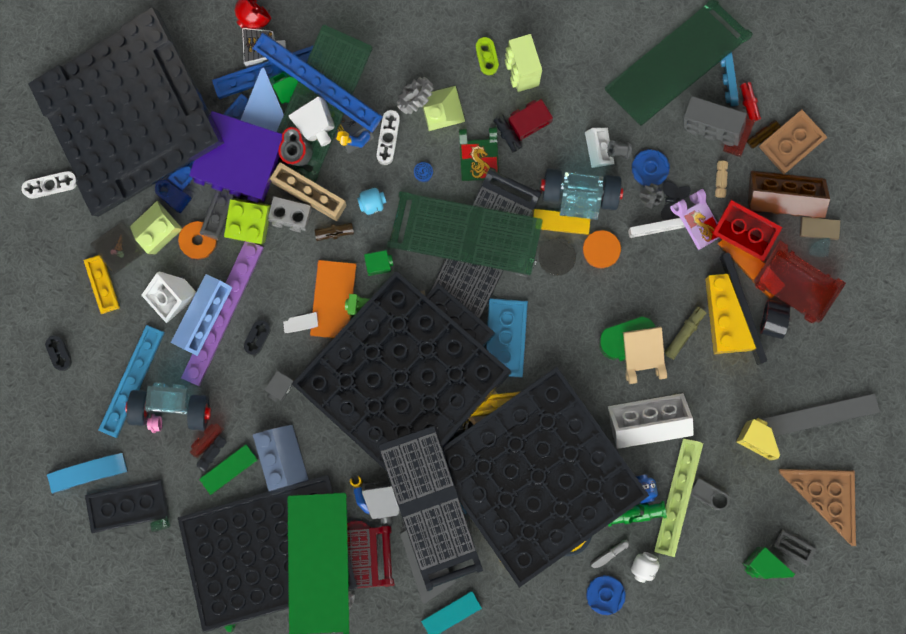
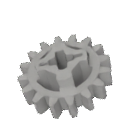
[397,77,434,114]

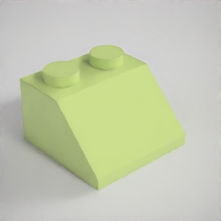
[130,201,182,255]

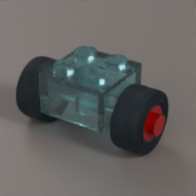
[540,168,623,220]
[125,383,211,431]

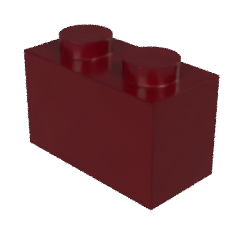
[508,99,553,141]

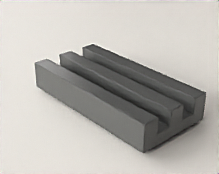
[772,529,816,566]

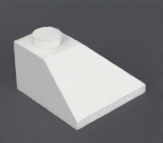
[142,272,196,323]

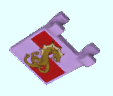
[670,189,719,250]

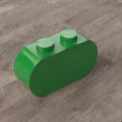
[599,317,655,362]

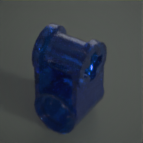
[155,180,192,214]

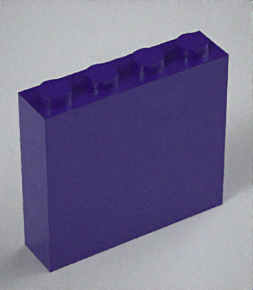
[189,111,282,203]

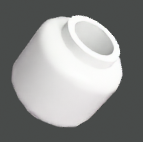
[631,552,660,583]

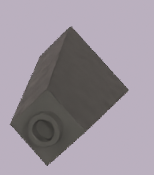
[400,525,456,604]

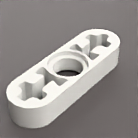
[376,110,400,165]
[22,171,78,199]

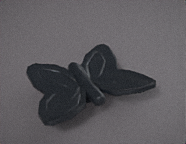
[661,182,691,219]

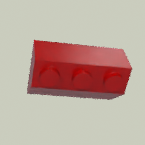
[712,200,782,261]

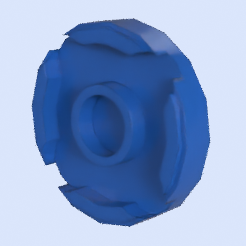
[632,149,670,186]
[586,575,626,615]

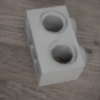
[268,197,312,232]

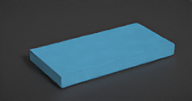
[486,299,528,378]

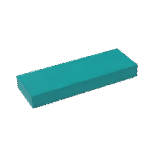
[421,591,482,634]

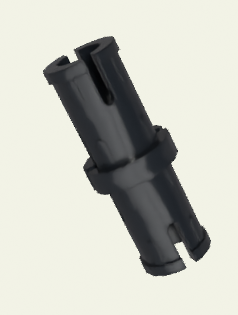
[493,114,522,153]

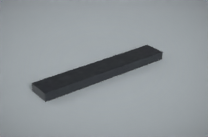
[720,253,767,365]

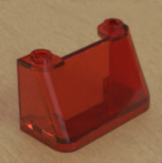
[754,240,846,324]

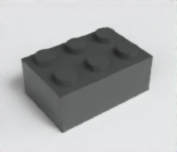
[684,96,747,146]

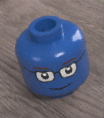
[636,475,658,504]

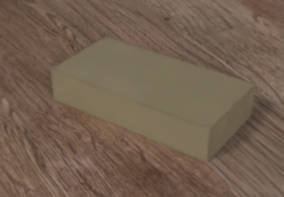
[800,217,840,240]

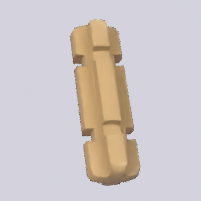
[715,161,728,198]

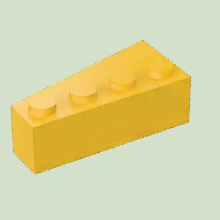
[705,274,756,354]

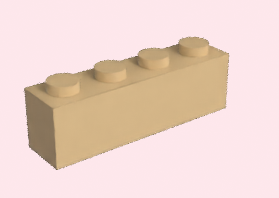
[270,163,347,221]

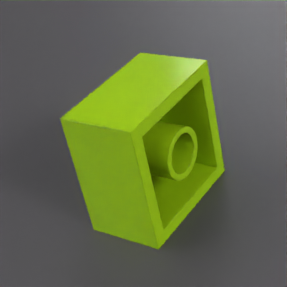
[224,198,271,244]

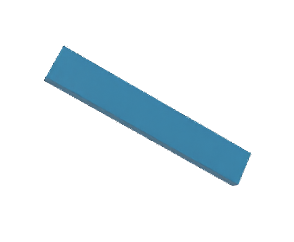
[98,325,165,438]

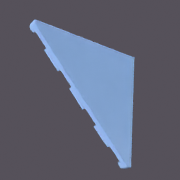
[241,68,289,133]

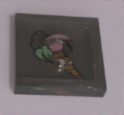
[91,222,145,274]

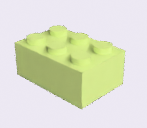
[505,34,542,92]

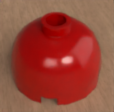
[234,0,272,30]

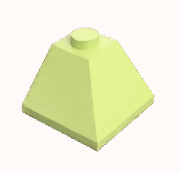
[423,86,465,131]

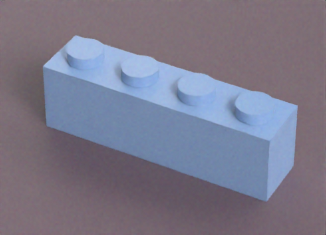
[171,274,232,356]

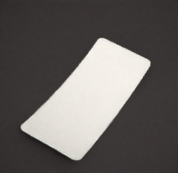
[283,312,318,333]

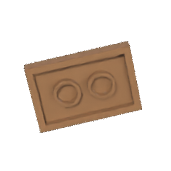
[759,110,827,175]

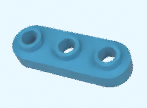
[720,51,739,107]

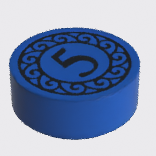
[414,162,433,182]

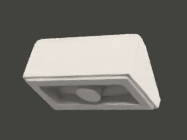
[585,128,614,168]

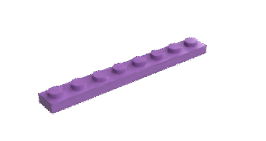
[181,241,264,387]

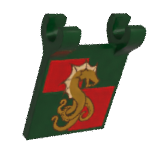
[459,127,499,181]

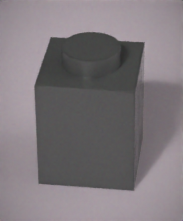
[265,371,294,402]

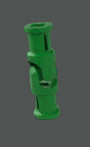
[608,501,667,527]

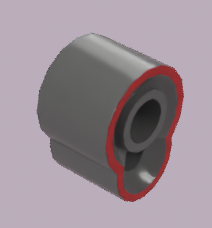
[278,127,313,166]

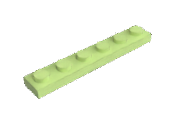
[654,439,703,557]

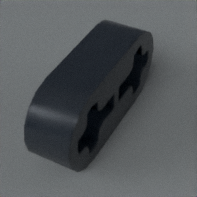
[244,320,271,355]
[45,336,72,371]

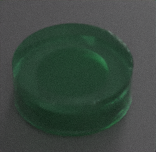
[150,519,171,532]

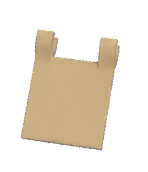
[623,327,667,384]

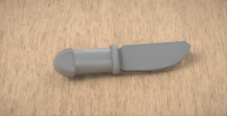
[590,540,629,568]

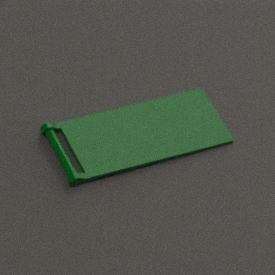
[288,493,350,634]

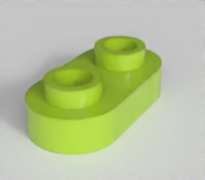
[476,37,499,75]

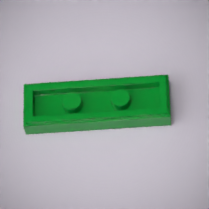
[199,444,258,495]

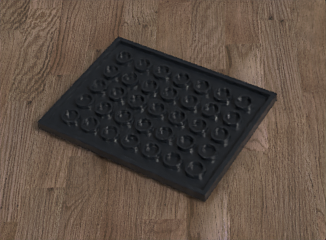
[178,475,358,633]

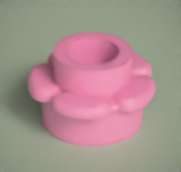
[147,414,162,433]

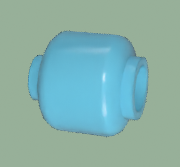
[357,188,386,215]

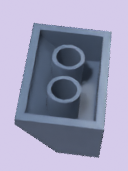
[253,425,308,491]

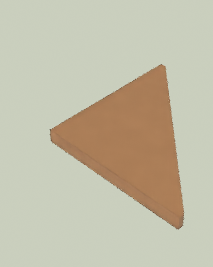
[779,469,856,546]

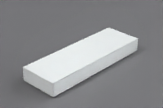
[628,218,685,238]

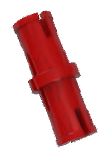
[739,82,761,122]

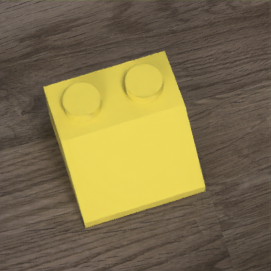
[736,418,780,460]

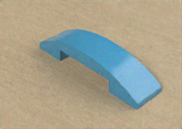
[47,453,127,493]

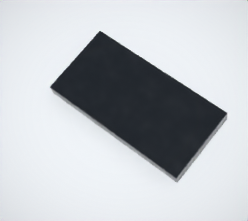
[85,479,169,534]

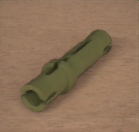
[664,306,707,360]

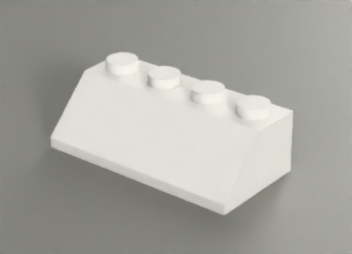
[608,393,693,449]

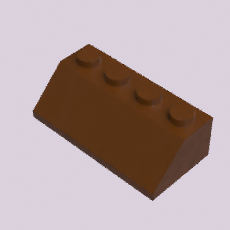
[748,171,830,218]

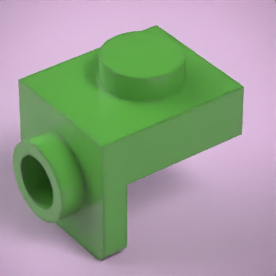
[345,294,370,317]

